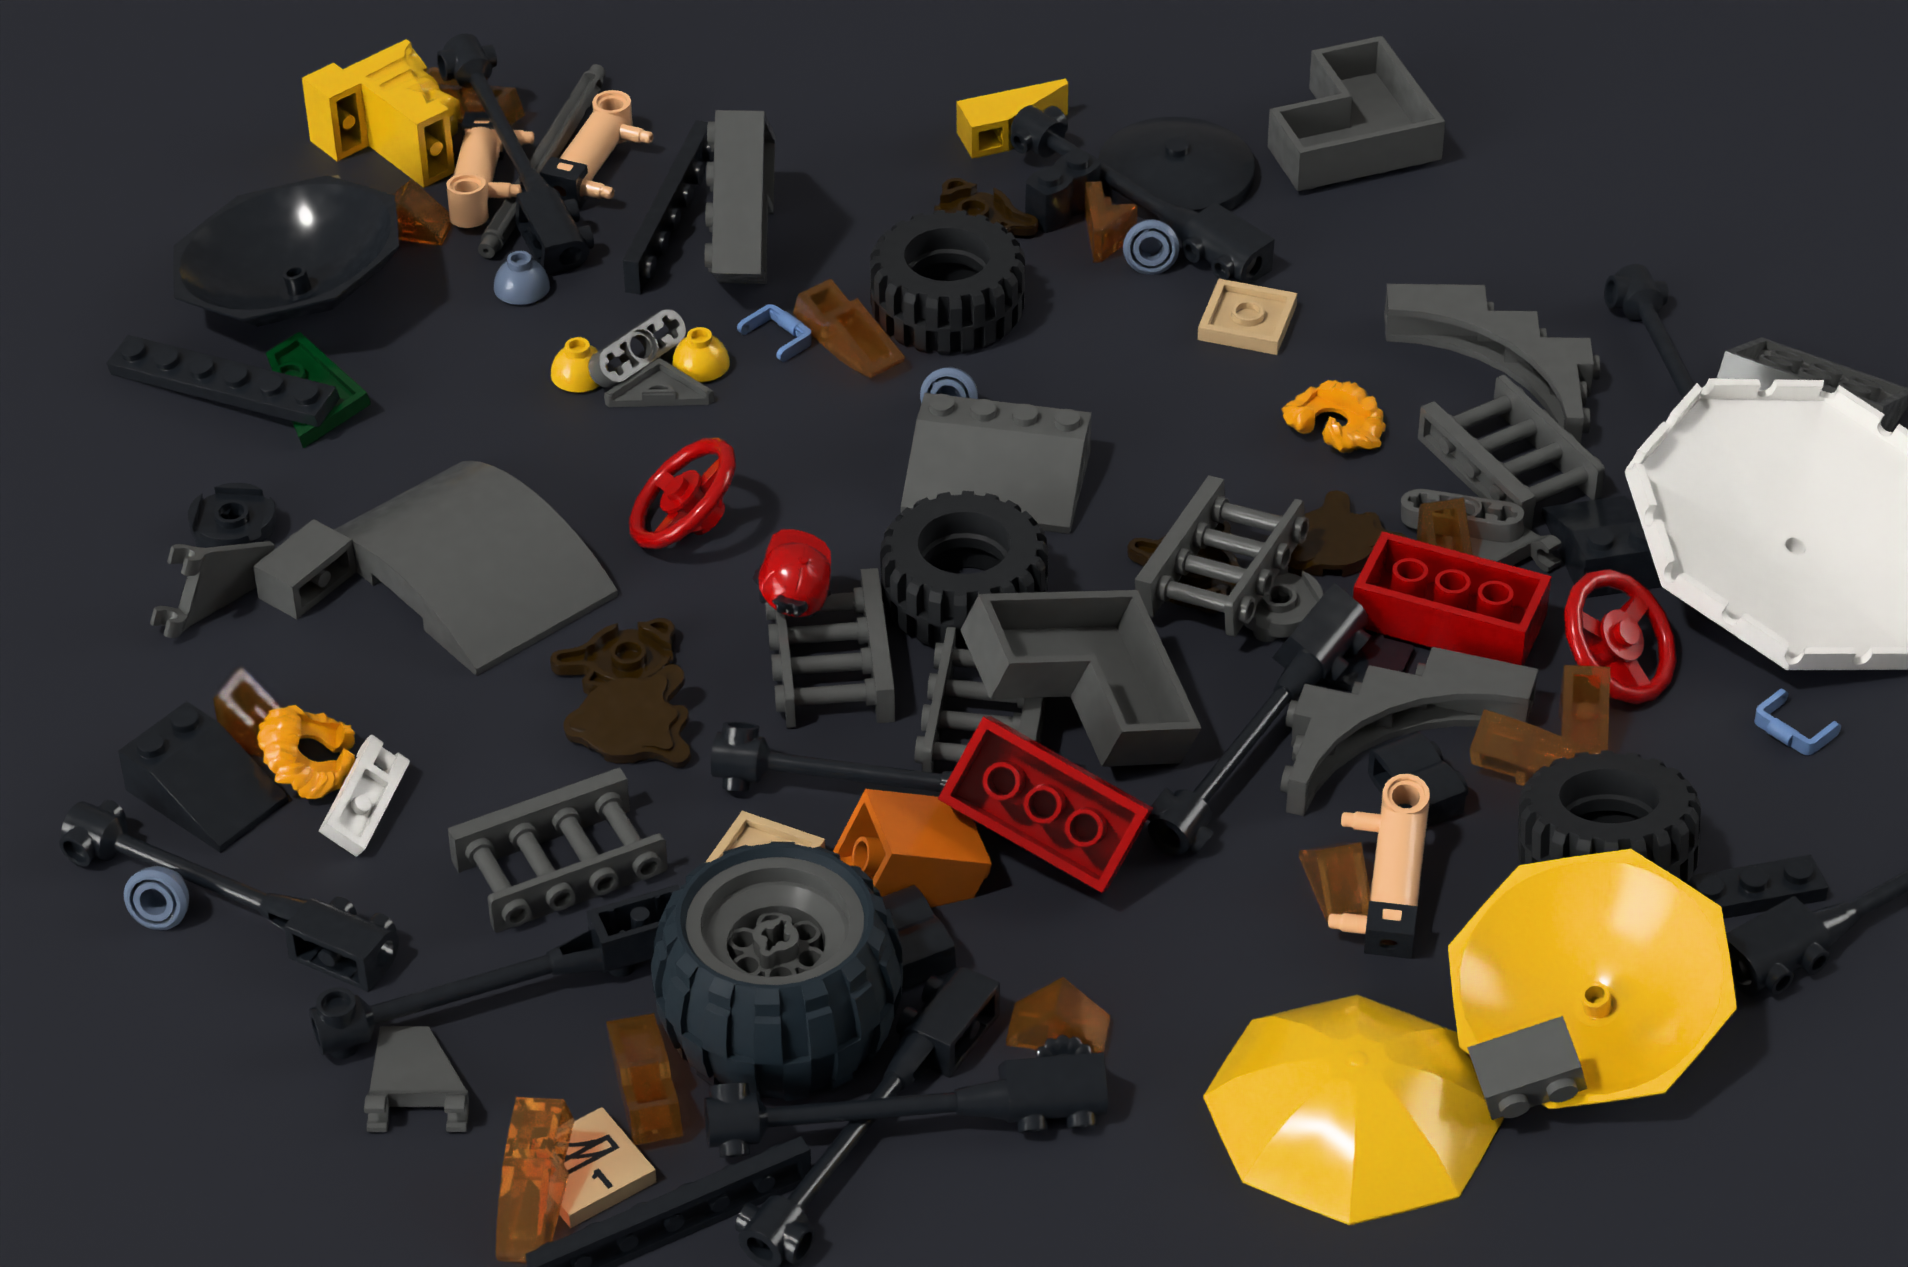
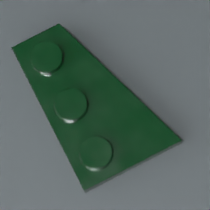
[266,332,371,448]

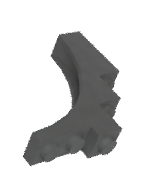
[1384,284,1600,444]
[1280,647,1538,816]

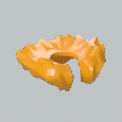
[1281,380,1386,453]
[257,705,355,799]

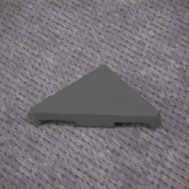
[604,358,714,407]

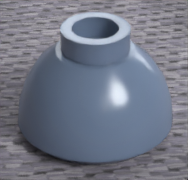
[1123,219,1179,275]
[494,251,550,305]
[920,367,978,403]
[124,866,189,930]

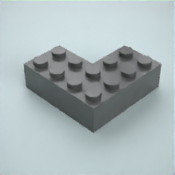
[1267,36,1445,191]
[705,110,776,284]
[961,590,1202,767]

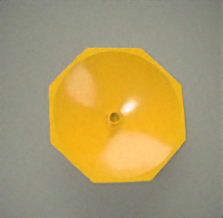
[1448,849,1737,1109]
[1203,995,1504,1225]

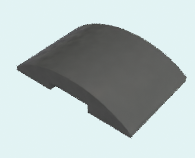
[334,461,618,676]

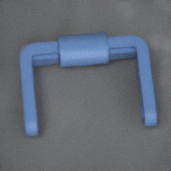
[737,304,812,362]
[1754,689,1841,755]

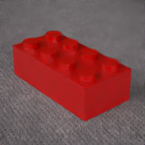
[1353,531,1552,666]
[938,716,1153,893]

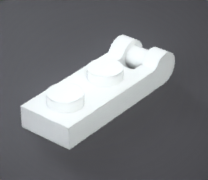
[318,734,410,857]

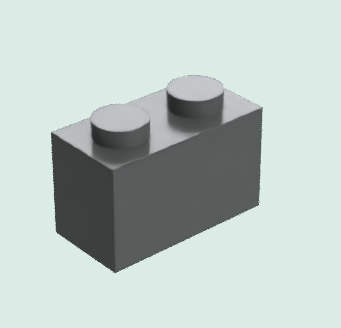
[253,519,357,619]
[1467,1016,1587,1120]

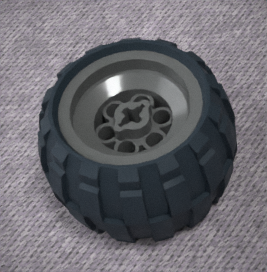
[651,841,903,1101]

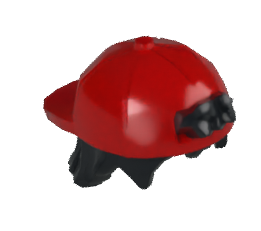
[752,529,831,618]

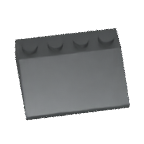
[1717,337,1908,432]
[901,393,1092,534]

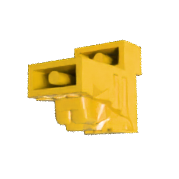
[302,39,461,188]

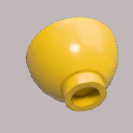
[672,327,730,383]
[551,337,608,393]

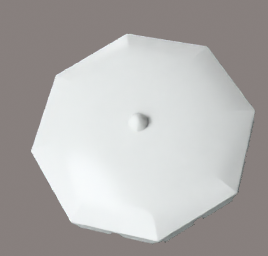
[1625,378,1908,670]

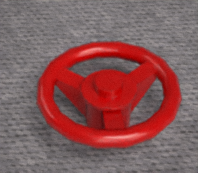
[629,438,736,549]
[1564,569,1677,704]

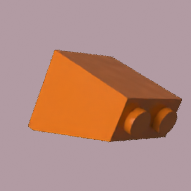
[833,789,992,908]

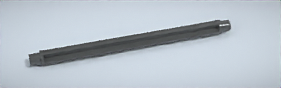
[478,64,606,258]

